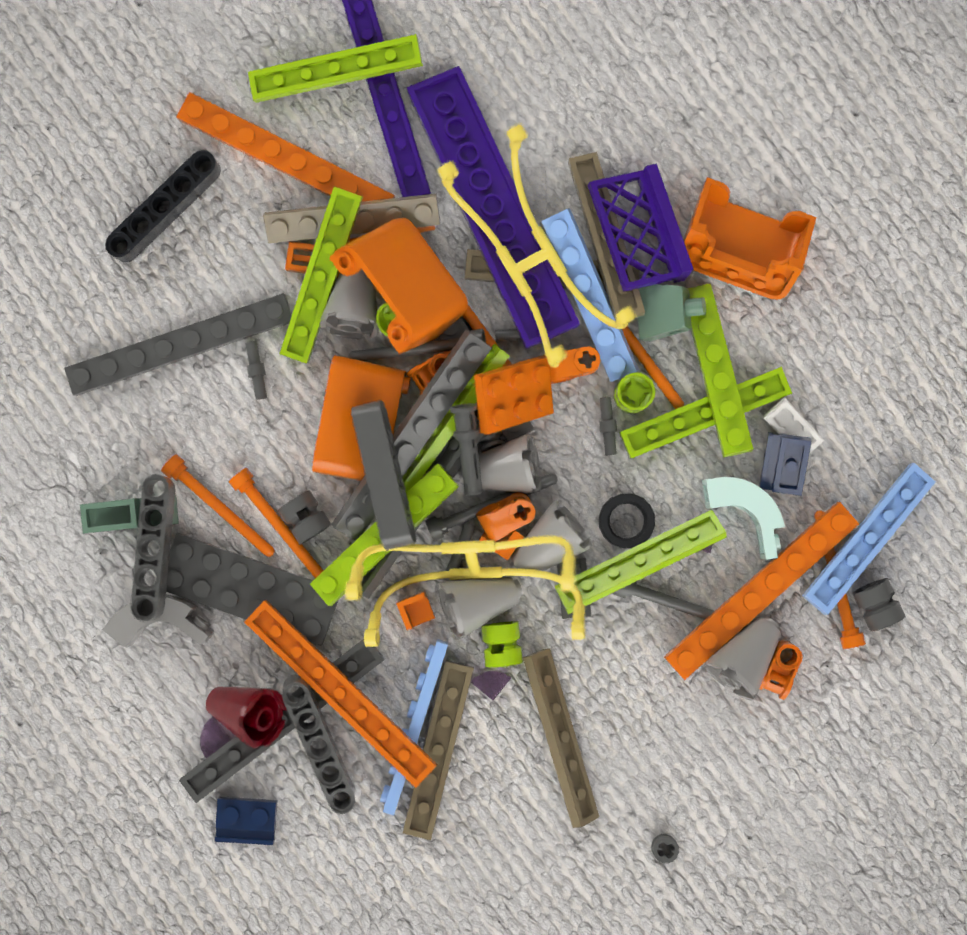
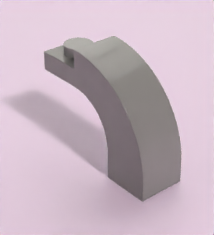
[102,595,214,648]

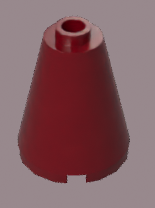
[206,687,287,748]

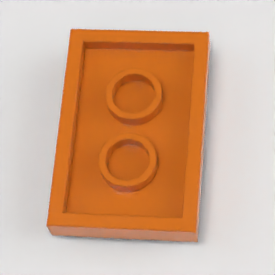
[474,356,554,435]

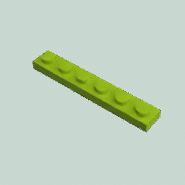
[248,34,423,103]
[279,186,363,364]
[687,283,753,458]
[402,344,510,493]
[619,366,792,459]
[310,464,460,606]
[554,509,727,614]

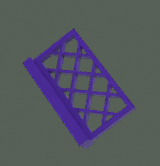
[587,163,694,292]

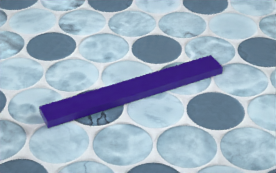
[342,0,431,197]

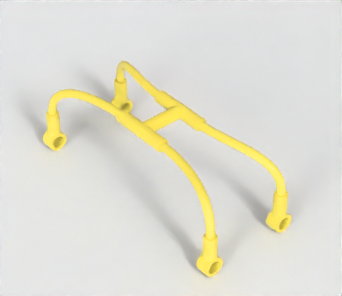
[437,124,637,367]
[345,536,585,647]

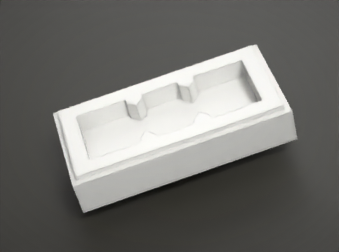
[762,397,825,454]

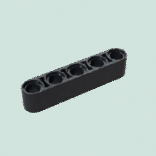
[105,150,221,263]

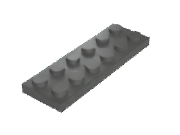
[166,533,338,646]

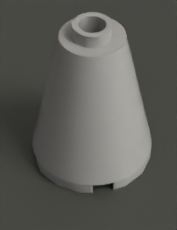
[320,270,379,339]
[459,434,541,493]
[510,501,593,578]
[438,576,523,640]
[705,617,781,701]

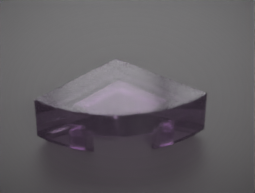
[471,670,511,700]
[200,717,231,758]

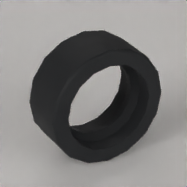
[599,494,655,548]

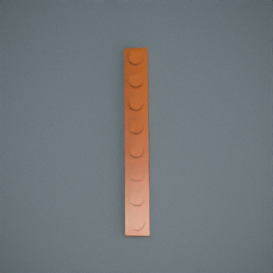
[176,92,395,202]
[664,502,859,680]
[244,600,437,788]

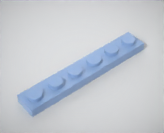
[541,208,639,382]
[802,463,936,615]
[380,639,449,815]

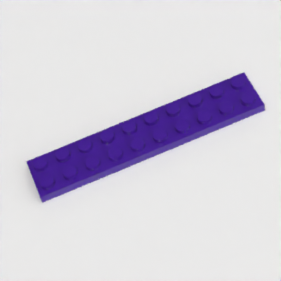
[406,66,580,349]

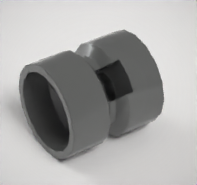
[278,490,332,545]
[852,578,906,631]

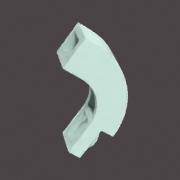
[702,477,785,560]

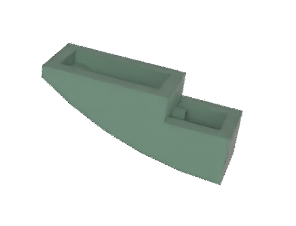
[80,495,179,534]

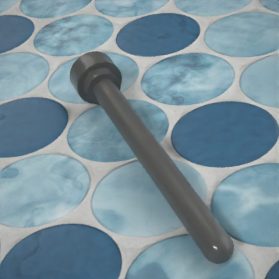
[348,329,486,361]
[425,473,558,542]
[613,581,748,632]

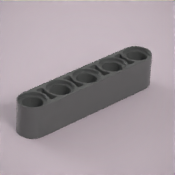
[351,400,416,550]
[131,474,176,621]
[282,674,355,814]

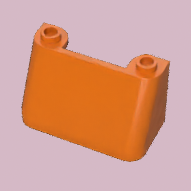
[683,177,817,300]
[329,218,468,354]
[312,355,411,481]

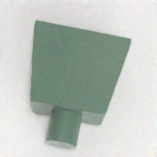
[638,284,706,342]

